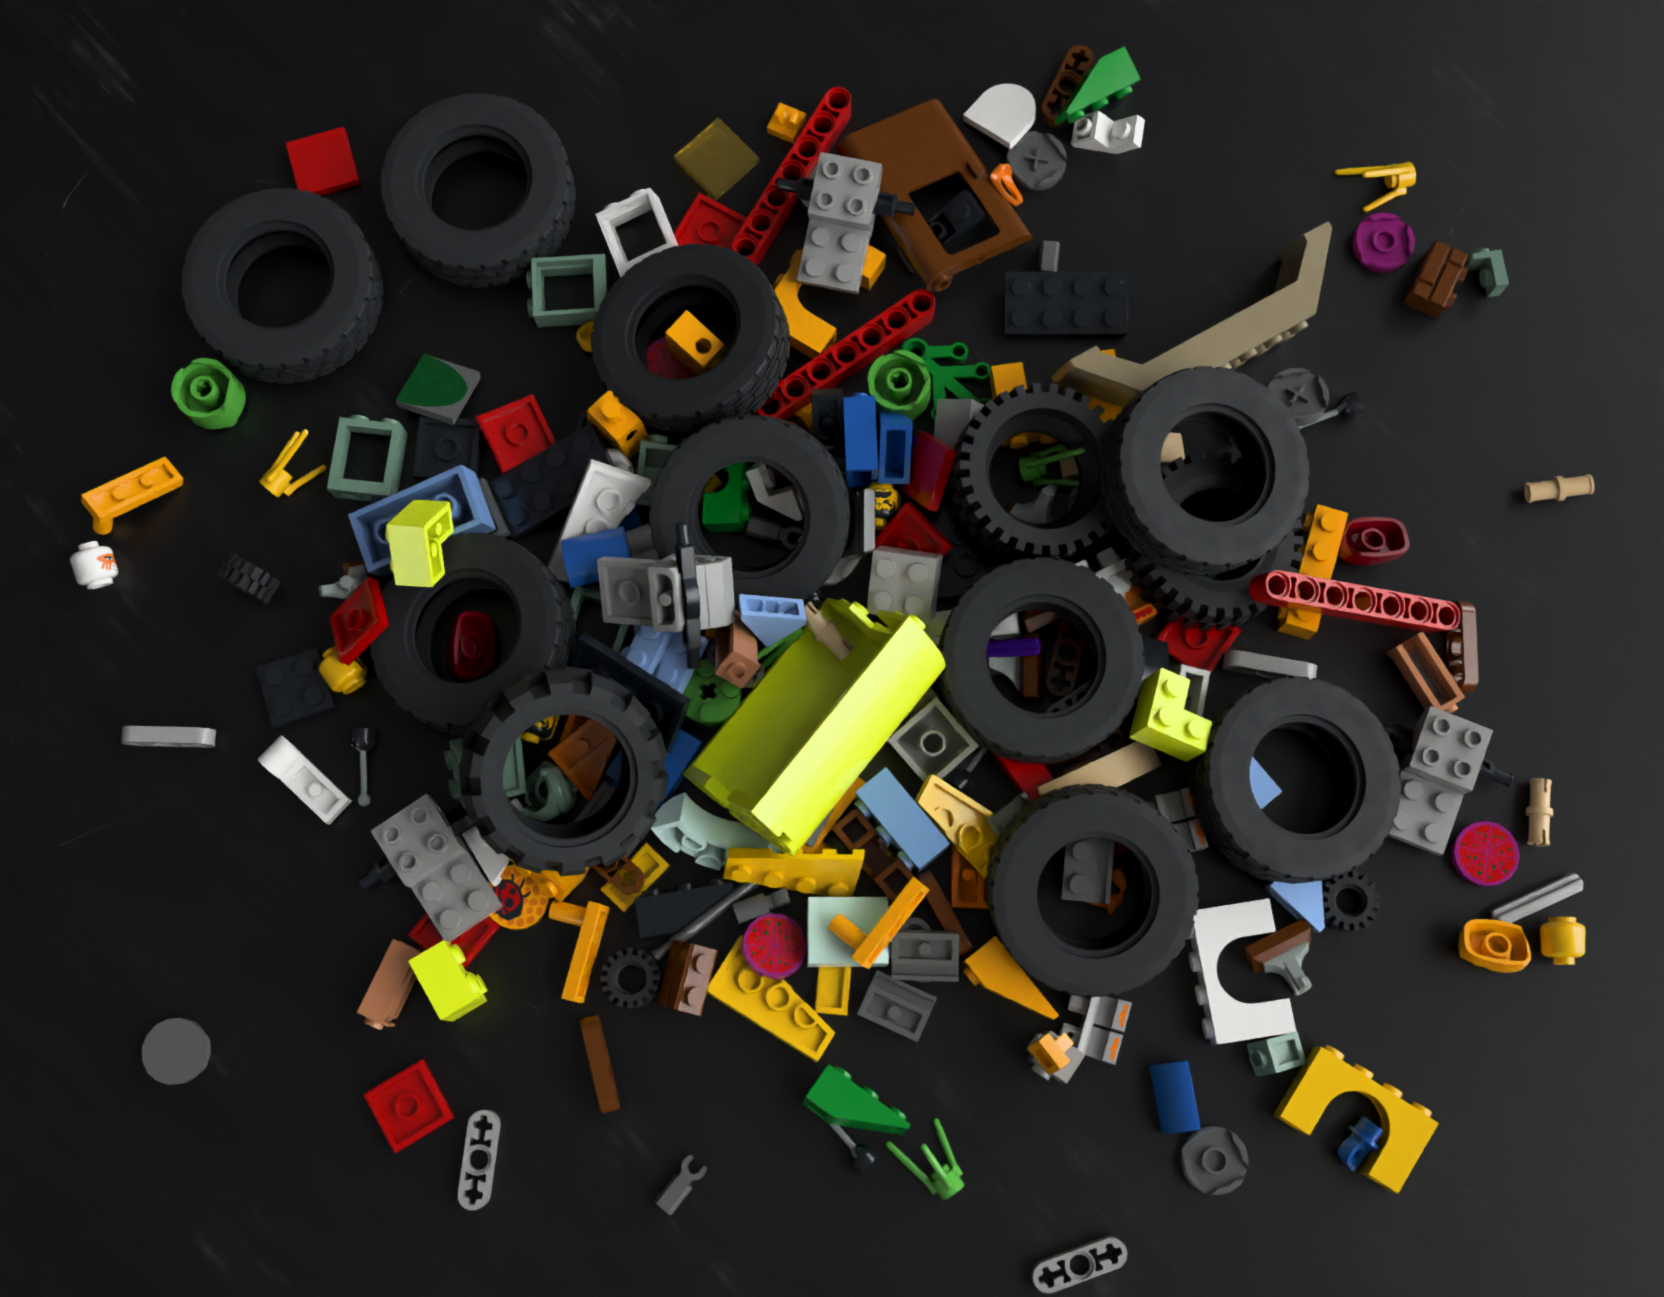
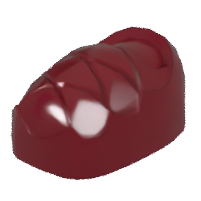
[1338,517,1410,566]
[446,611,496,682]

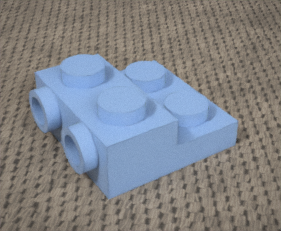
[620,625,709,694]

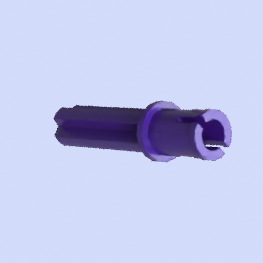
[986,638,1041,659]

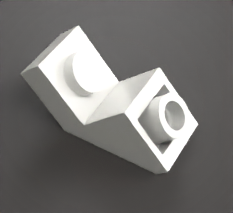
[1071,111,1145,154]
[746,463,804,521]

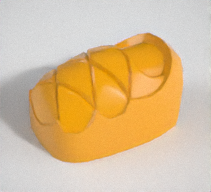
[1458,919,1531,973]

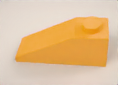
[963,936,1059,1020]

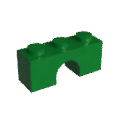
[702,462,752,532]

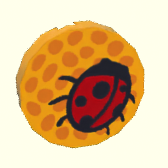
[488,865,550,930]

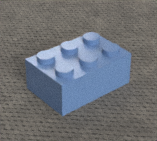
[854,767,950,874]

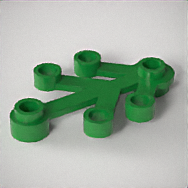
[900,338,991,425]

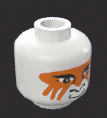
[70,541,118,590]

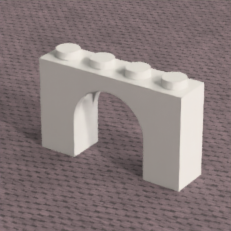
[1186,898,1296,1045]

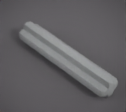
[1490,873,1583,923]

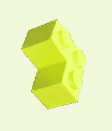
[385,500,454,587]
[1129,668,1212,762]
[408,940,488,1022]

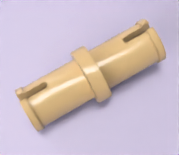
[1524,474,1595,503]
[804,601,854,661]
[1526,778,1553,846]

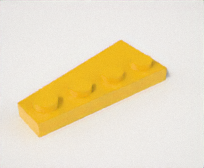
[914,774,997,879]
[723,848,865,897]
[707,935,835,1063]

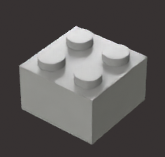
[866,546,943,623]
[887,695,979,783]

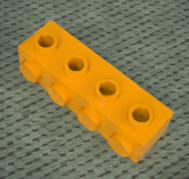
[1277,504,1348,640]

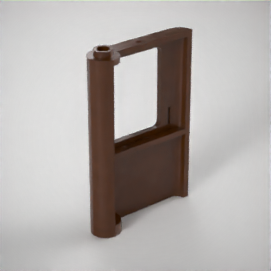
[837,99,1032,292]

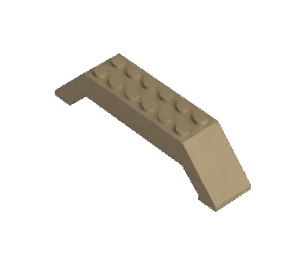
[1051,221,1332,407]

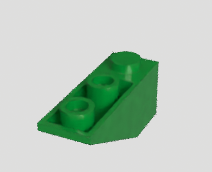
[1054,46,1140,124]
[801,1064,911,1135]

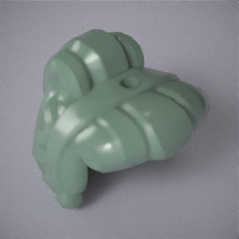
[522,761,577,821]

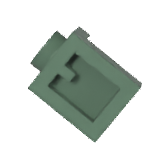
[1464,248,1509,297]
[1247,1031,1307,1076]

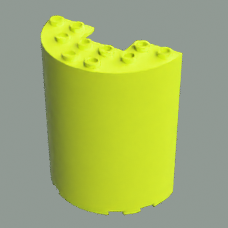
[682,598,945,857]

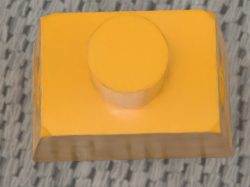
[665,310,726,375]
[587,391,649,460]

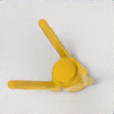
[1334,162,1416,212]
[259,429,327,498]

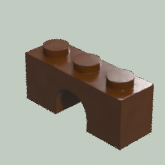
[831,807,915,905]

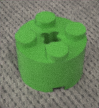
[868,350,931,421]
[171,358,246,429]
[683,658,742,729]

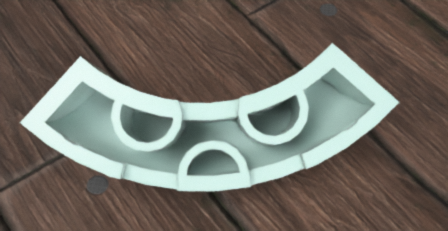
[651,792,782,871]

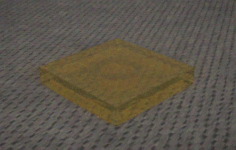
[674,118,759,201]

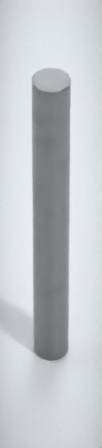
[651,882,759,962]

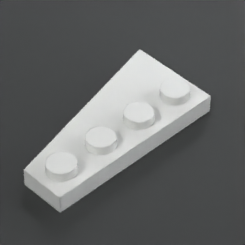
[547,459,651,583]

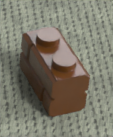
[1403,241,1469,318]
[656,940,718,1016]

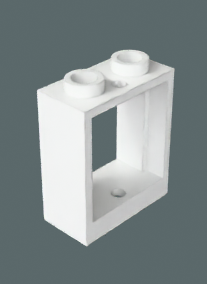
[595,187,678,277]

